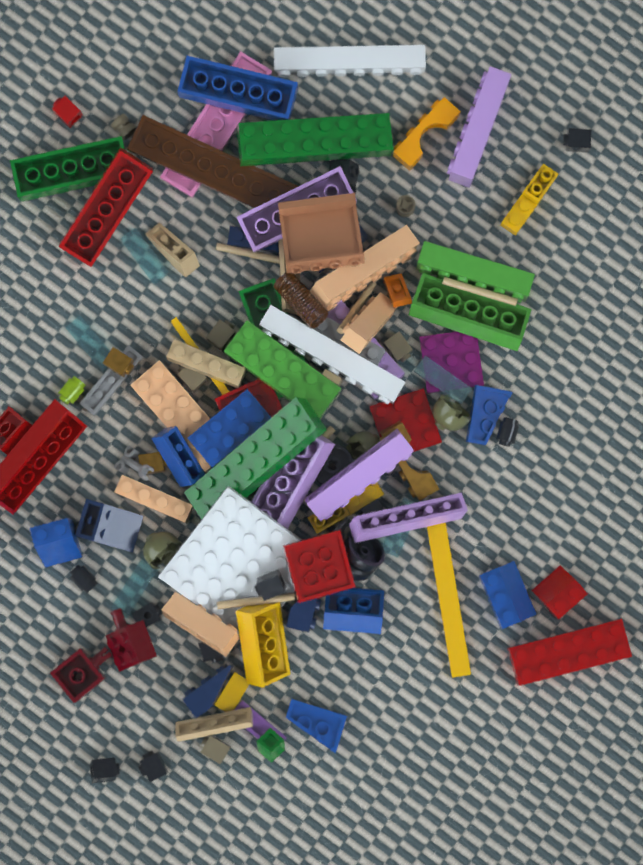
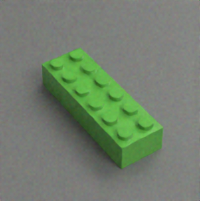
[416,241,535,303]
[408,273,532,351]
[224,320,341,419]

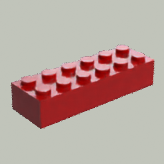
[59,147,153,267]
[0,399,88,515]
[507,619,632,686]

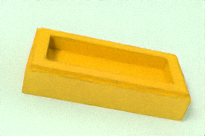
[214,672,250,712]

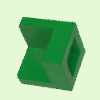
[257,728,285,763]

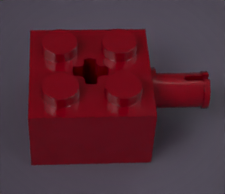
[105,608,157,672]
[50,646,113,703]

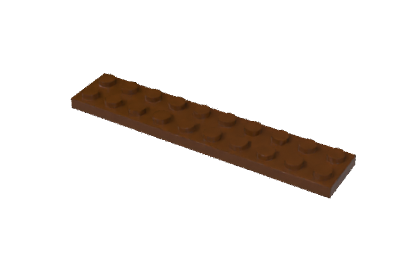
[127,115,299,208]

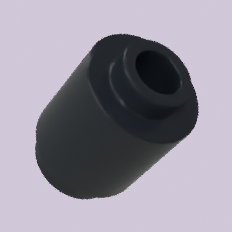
[496,417,519,447]
[70,565,98,593]

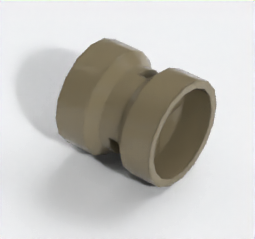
[111,114,137,140]
[396,195,415,217]

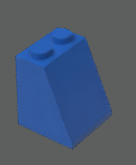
[30,518,83,568]

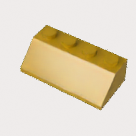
[236,602,291,688]

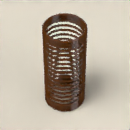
[274,272,329,329]

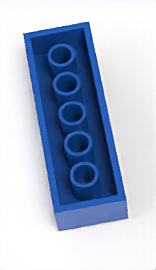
[177,55,298,121]

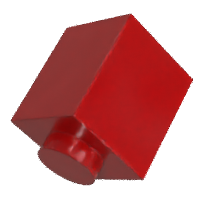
[52,96,83,128]

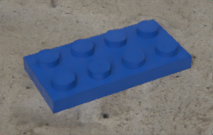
[188,389,271,468]

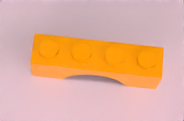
[393,97,461,171]

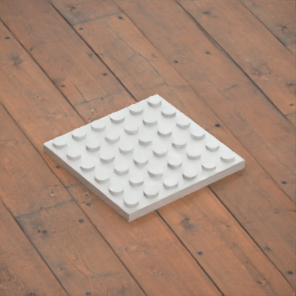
[158,486,301,635]

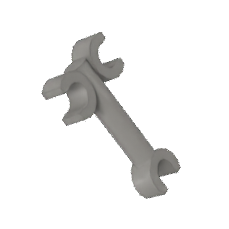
[114,445,154,481]

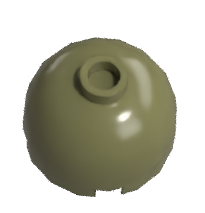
[433,394,471,431]
[346,431,380,461]
[143,531,182,569]

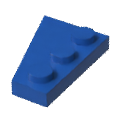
[466,385,513,445]
[286,699,347,754]

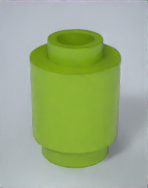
[58,376,86,405]

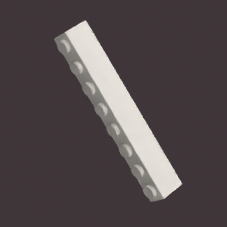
[274,45,426,77]
[259,305,405,405]

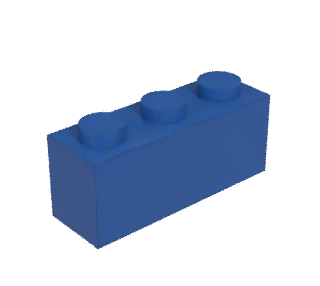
[151,426,205,487]

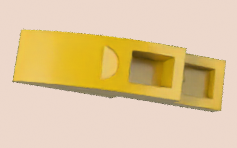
[500,163,559,236]
[307,482,385,534]

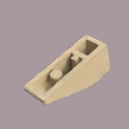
[145,222,200,277]

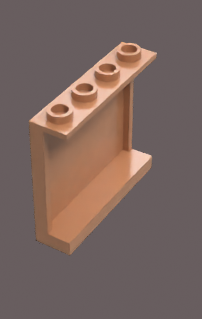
[278,193,364,274]

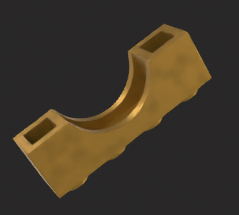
[379,421,439,501]

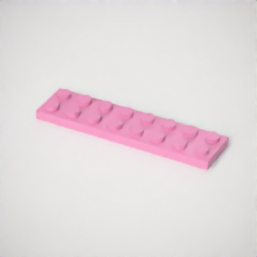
[160,51,273,198]

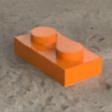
[383,273,412,308]

